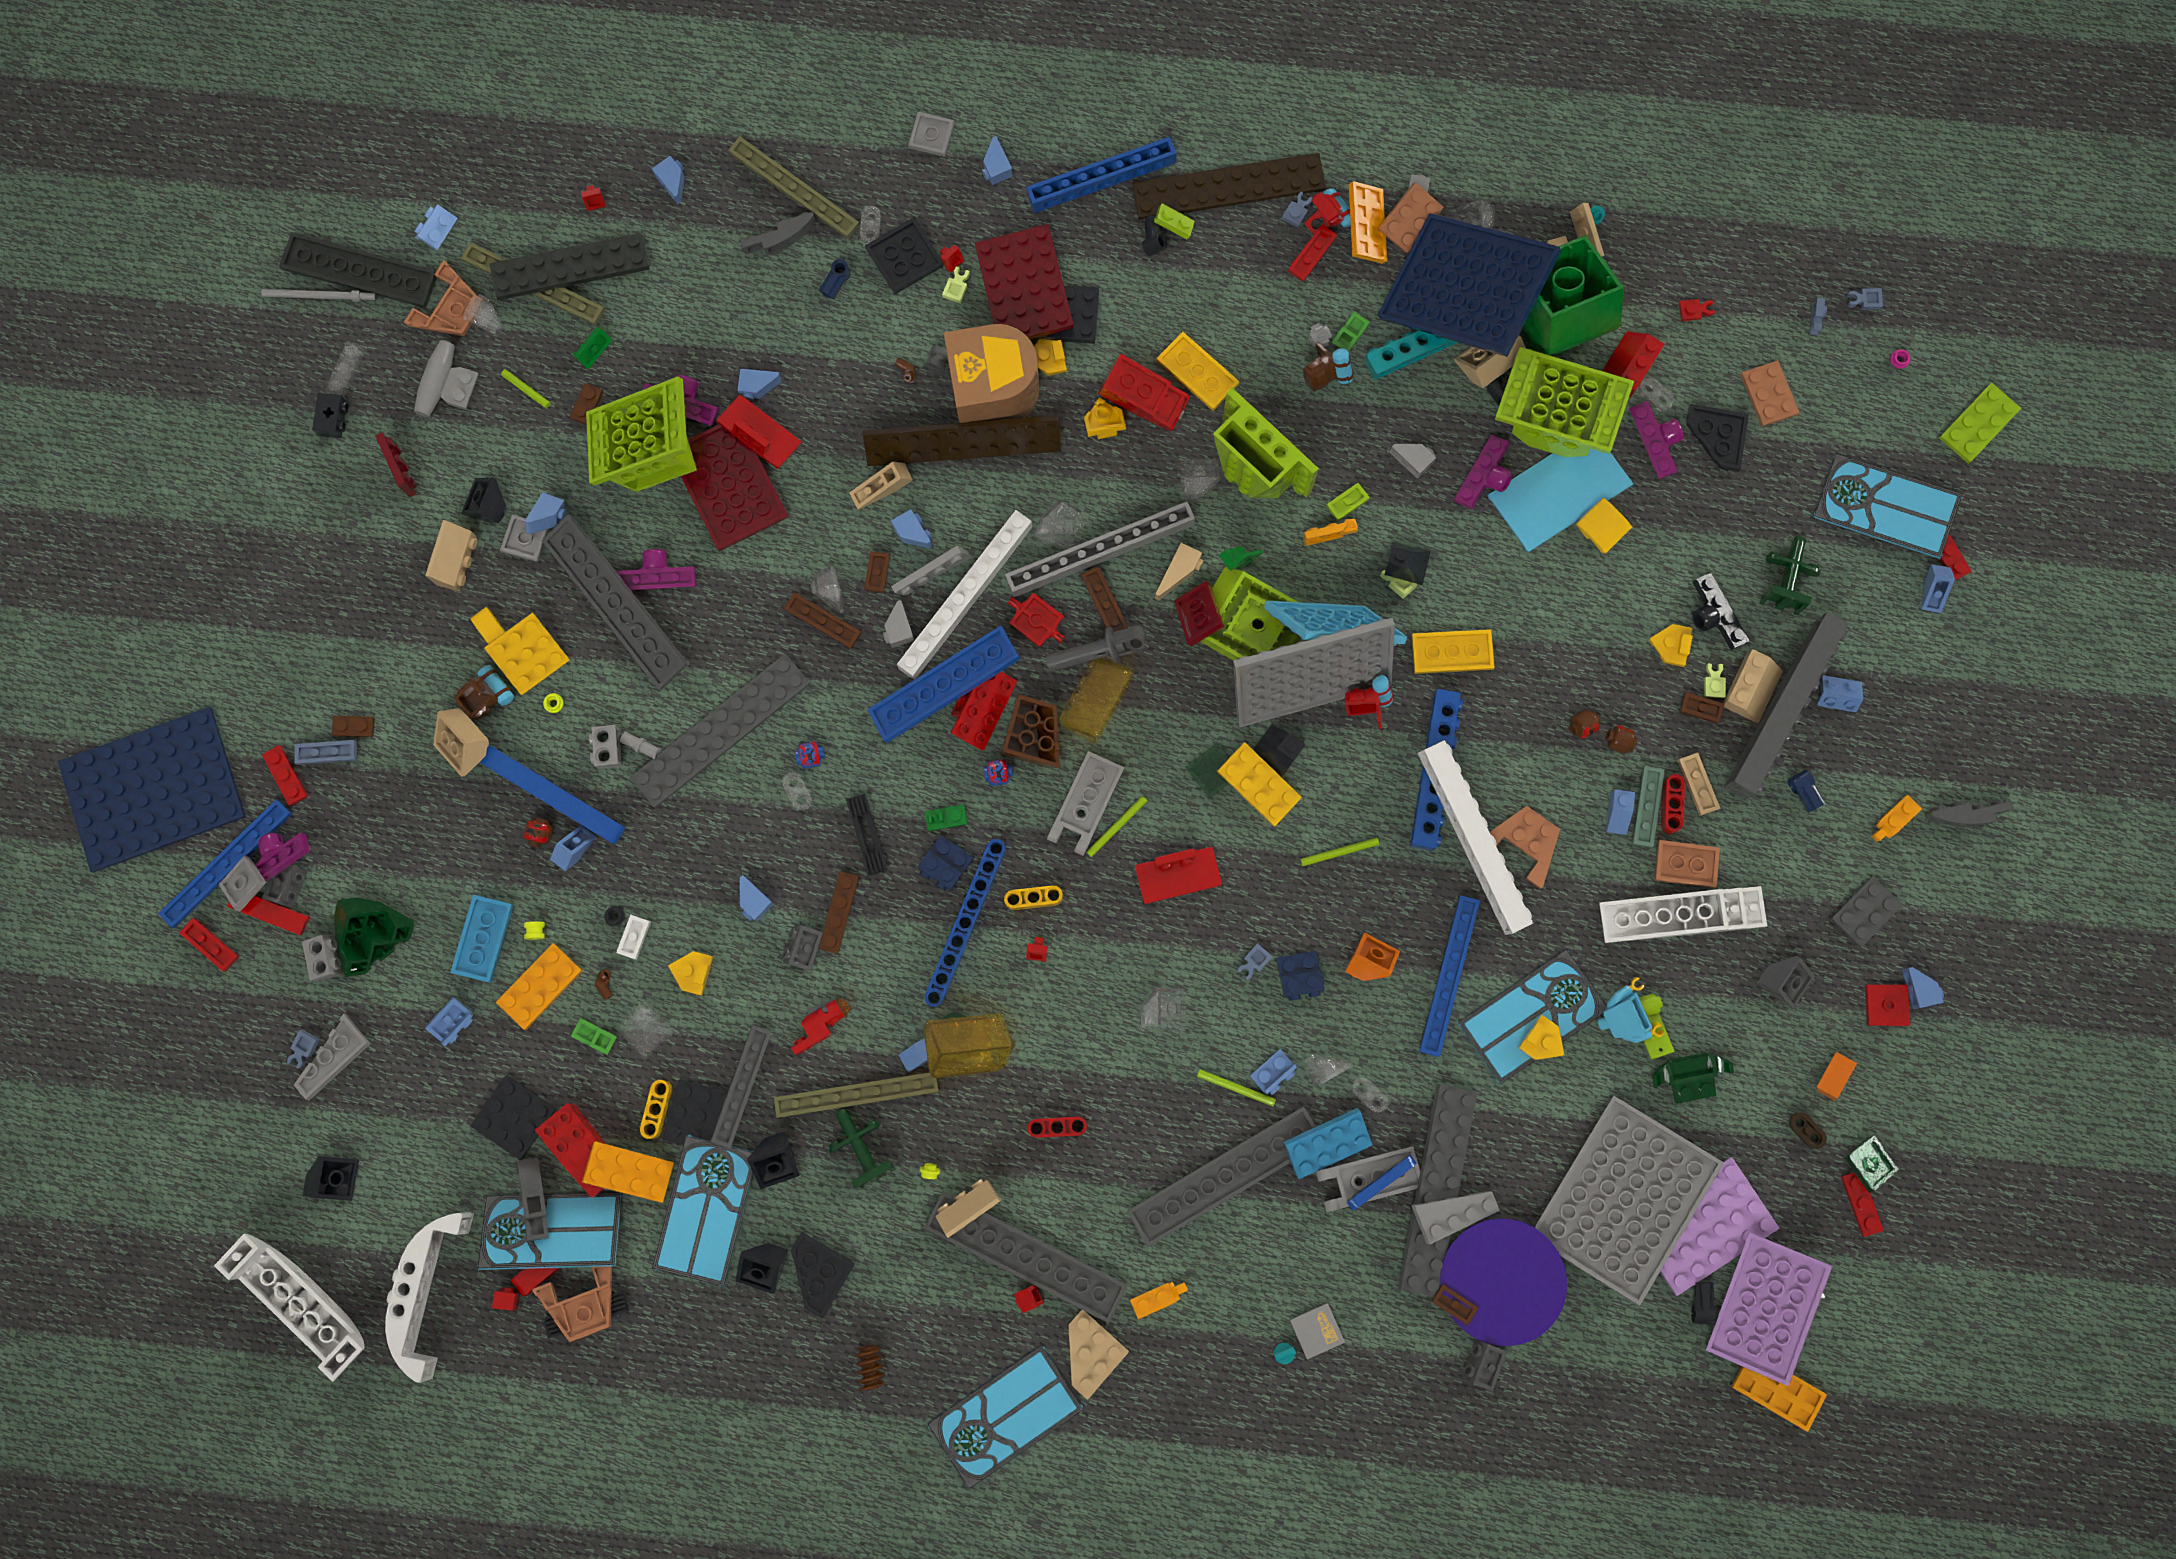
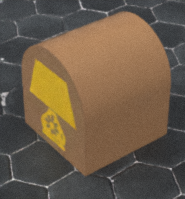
[944,324,1039,423]

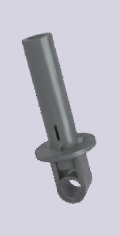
[1046,626,1146,672]

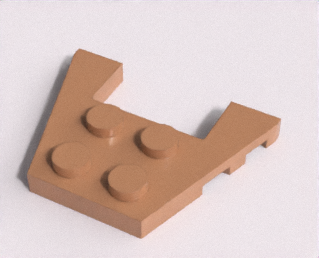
[404,260,484,336]
[1489,806,1560,889]
[532,1266,612,1342]

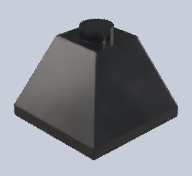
[461,478,506,523]
[1384,542,1431,585]
[1253,725,1305,778]
[747,1132,800,1189]
[302,1156,359,1201]
[735,1243,788,1294]

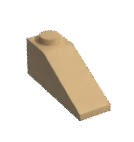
[849,462,913,509]
[1155,543,1204,601]

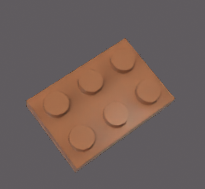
[1378,182,1443,254]
[1740,361,1800,427]
[1654,840,1720,888]

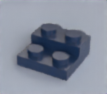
[918,836,974,891]
[1276,951,1325,1001]

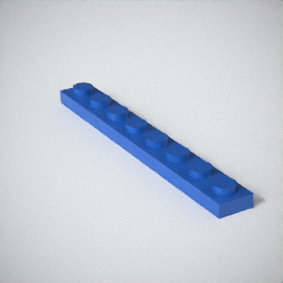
[158,799,292,928]
[1419,895,1480,1057]

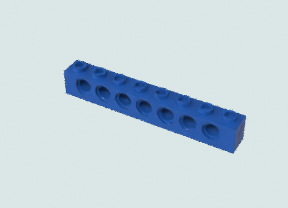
[1026,137,1176,214]
[1410,689,1463,851]

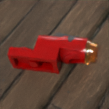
[791,997,851,1056]

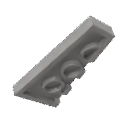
[891,545,971,596]
[294,1014,371,1101]
[1411,1191,1500,1245]

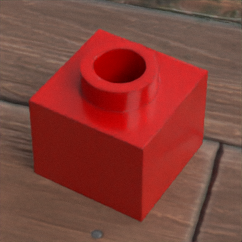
[1014,1285,1044,1313]
[492,1287,520,1311]

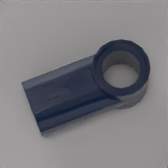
[819,259,851,300]
[1787,770,1825,813]

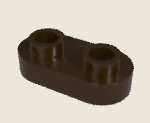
[1789,1113,1827,1149]

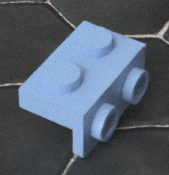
[414,204,458,250]

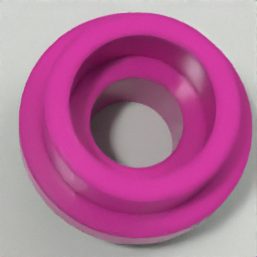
[1890,349,1910,369]

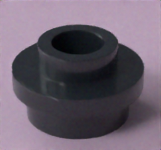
[604,906,625,926]

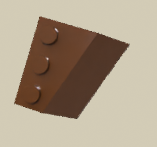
[1001,694,1060,768]

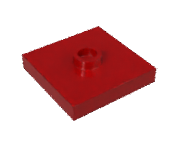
[1865,985,1910,1026]

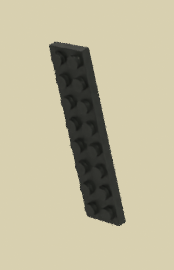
[279,232,436,308]
[489,233,650,300]

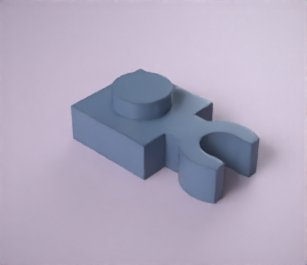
[1282,192,1312,228]
[1847,288,1883,310]
[1809,298,1827,335]
[1237,943,1272,980]
[287,1030,320,1069]

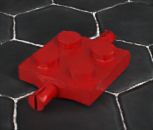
[1008,593,1065,648]

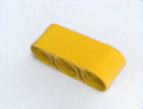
[470,607,505,644]
[1004,886,1063,910]
[640,1080,673,1139]

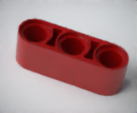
[1661,774,1685,834]
[1027,1117,1087,1138]
[511,1268,561,1297]

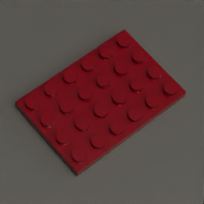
[975,224,1074,340]
[681,424,789,552]

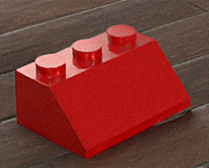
[1602,331,1665,398]

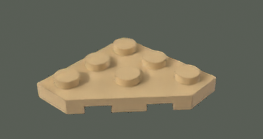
[1069,1310,1129,1400]

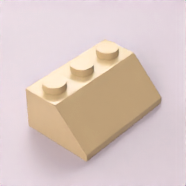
[1454,335,1525,388]
[425,520,477,591]
[1723,649,1783,723]
[433,708,489,777]
[935,1179,1002,1238]

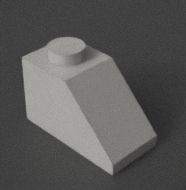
[1390,444,1436,479]
[883,600,914,648]

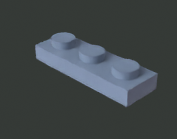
[295,740,357,765]

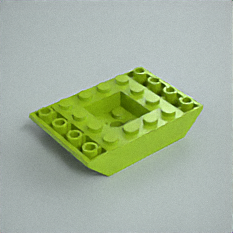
[1200,567,1303,661]

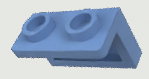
[1817,675,1863,712]
[425,997,473,1047]

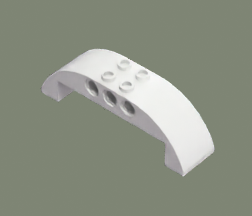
[385,1212,474,1383]
[214,1234,364,1382]

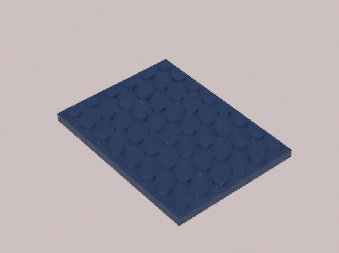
[1377,213,1562,357]
[58,707,246,873]

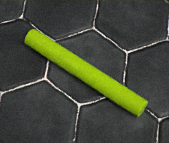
[501,369,551,409]

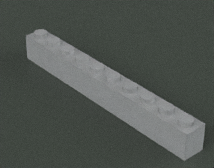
[1005,501,1195,597]

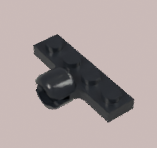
[1692,573,1750,650]

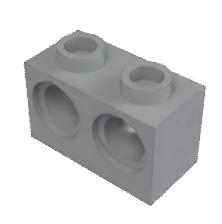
[589,725,622,769]
[302,935,342,981]

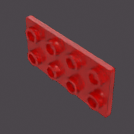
[717,395,801,469]
[951,672,1017,751]
[1135,847,1222,904]

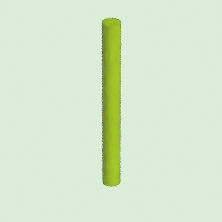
[1086,796,1148,857]
[1300,837,1380,867]
[1197,1069,1276,1107]

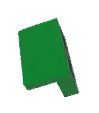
[1219,546,1263,571]

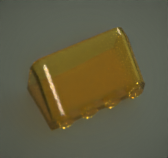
[1059,658,1134,745]
[924,1013,1015,1078]

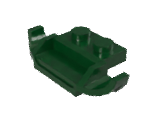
[1652,1052,1734,1104]

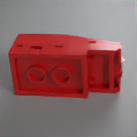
[1097,354,1190,431]
[535,1103,606,1198]

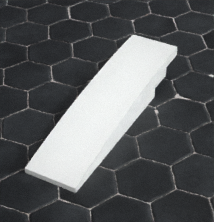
[1599,886,1767,943]

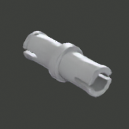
[620,731,661,759]

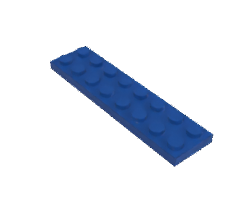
[868,626,1021,743]

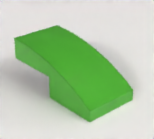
[1332,312,1370,353]
[571,1018,617,1055]

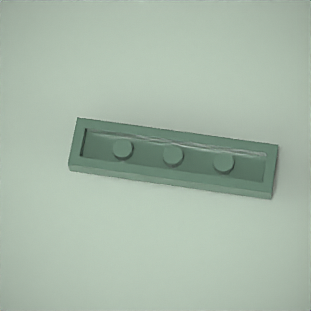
[1632,766,1665,848]

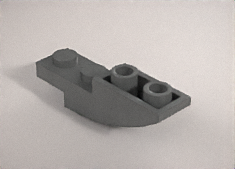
[741,212,816,256]
[1925,799,2014,827]
[517,1157,549,1242]

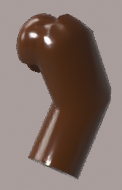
[895,358,916,383]
[595,969,613,1001]

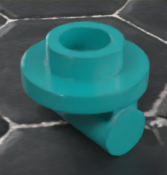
[1590,206,1605,225]
[1274,1343,1296,1364]

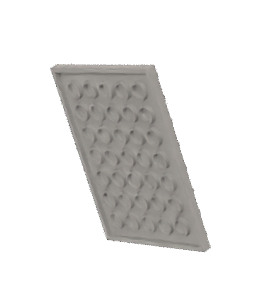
[1233,618,1395,727]
[1534,1096,1724,1306]

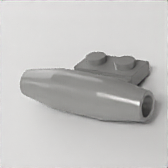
[414,340,479,418]

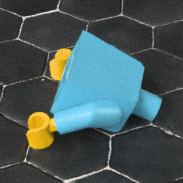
[1598,977,1664,1043]

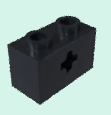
[312,393,349,438]

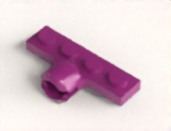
[643,375,719,427]
[1629,401,1684,480]
[1454,435,1512,509]
[616,549,696,590]
[255,833,310,882]

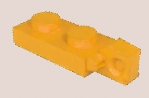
[1303,519,1358,546]
[1871,795,1922,842]
[1130,1282,1188,1319]

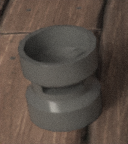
[926,346,948,372]

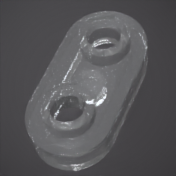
[860,206,881,244]
[1638,377,1674,411]
[782,772,812,811]
[1352,1077,1388,1113]

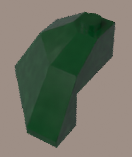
[334,898,414,977]

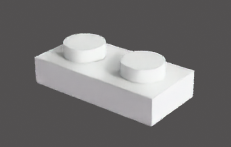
[616,915,651,960]

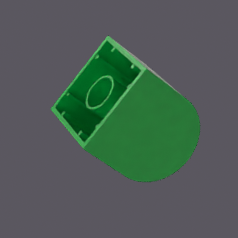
[1521,235,1624,356]

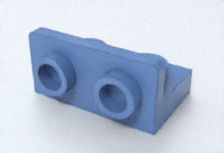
[1250,1049,1297,1095]

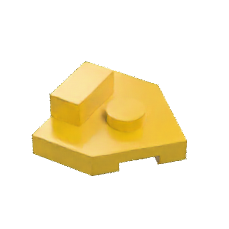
[1034,339,1067,376]
[1084,398,1126,439]
[1649,624,1693,667]
[668,951,713,996]
[1518,1015,1564,1060]

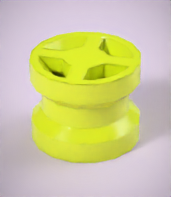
[524,922,545,940]

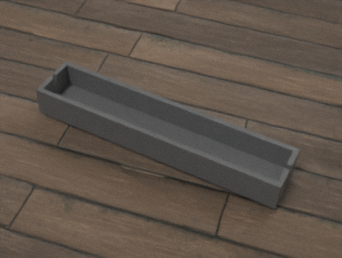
[1724,612,1849,800]

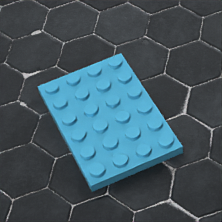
[1264,601,1407,646]

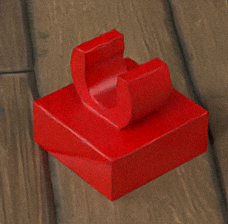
[581,185,606,211]
[939,245,964,273]
[1026,937,1048,962]

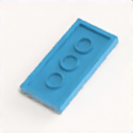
[450,895,514,983]
[1284,1108,1372,1179]

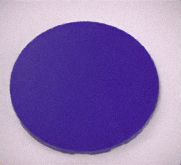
[1440,1218,1567,1346]

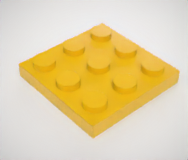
[484,612,570,695]

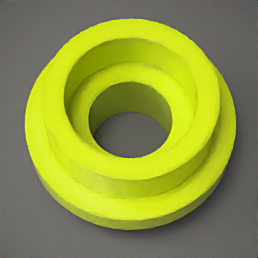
[543,693,564,713]
[920,1163,940,1179]

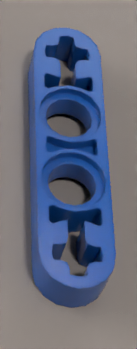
[1346,1155,1417,1211]

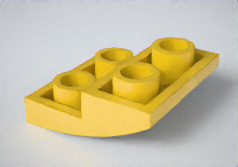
[1575,498,1632,553]

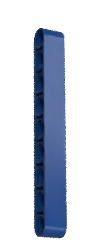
[479,745,626,845]
[924,839,1006,1008]

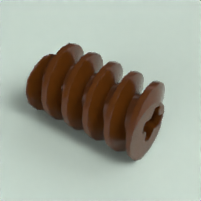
[854,1345,885,1391]

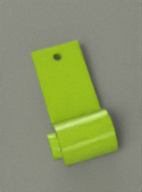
[1639,993,1675,1060]

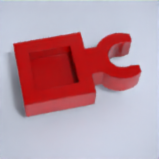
[1678,299,1715,322]

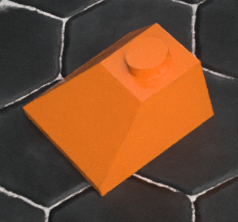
[1345,932,1400,981]

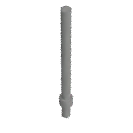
[261,289,377,302]

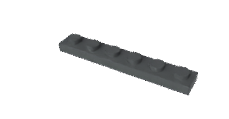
[710,1025,772,1149]

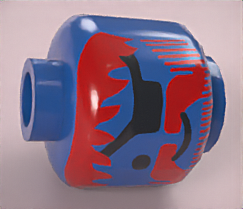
[795,741,825,769]
[983,759,1013,786]

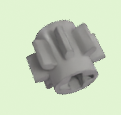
[1308,323,1332,347]

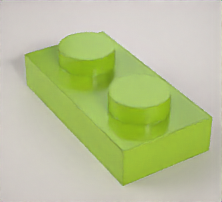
[1154,204,1195,239]
[1326,483,1370,522]

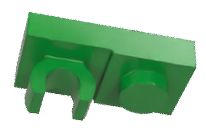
[573,327,612,369]
[925,804,968,832]

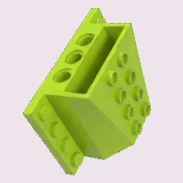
[1495,347,1634,457]
[586,377,697,492]
[1213,388,1319,498]

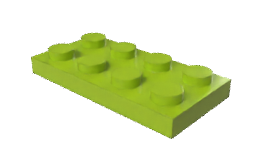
[1939,383,2021,464]

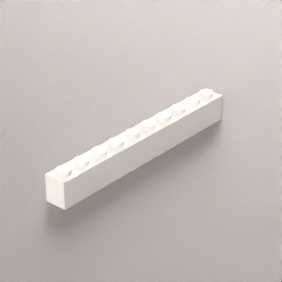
[897,510,1032,680]
[1418,740,1533,935]

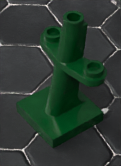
[1760,536,1820,615]
[828,1108,896,1190]

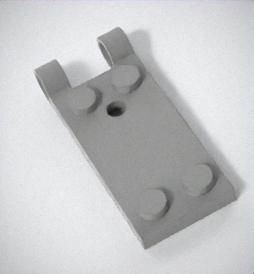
[1047,751,1124,856]
[1316,1146,1420,1212]

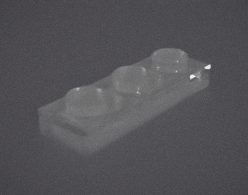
[324,341,367,399]

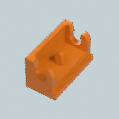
[1816,1052,1857,1101]

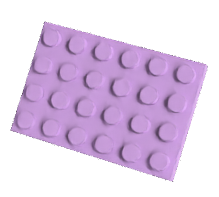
[1660,1157,1780,1296]
[1706,1232,1833,1386]

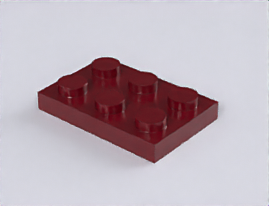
[375,432,417,497]
[1174,581,1224,647]

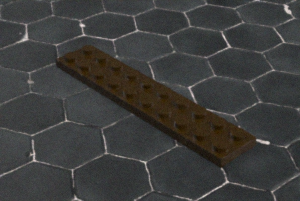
[1132,153,1326,220]
[863,415,1061,466]

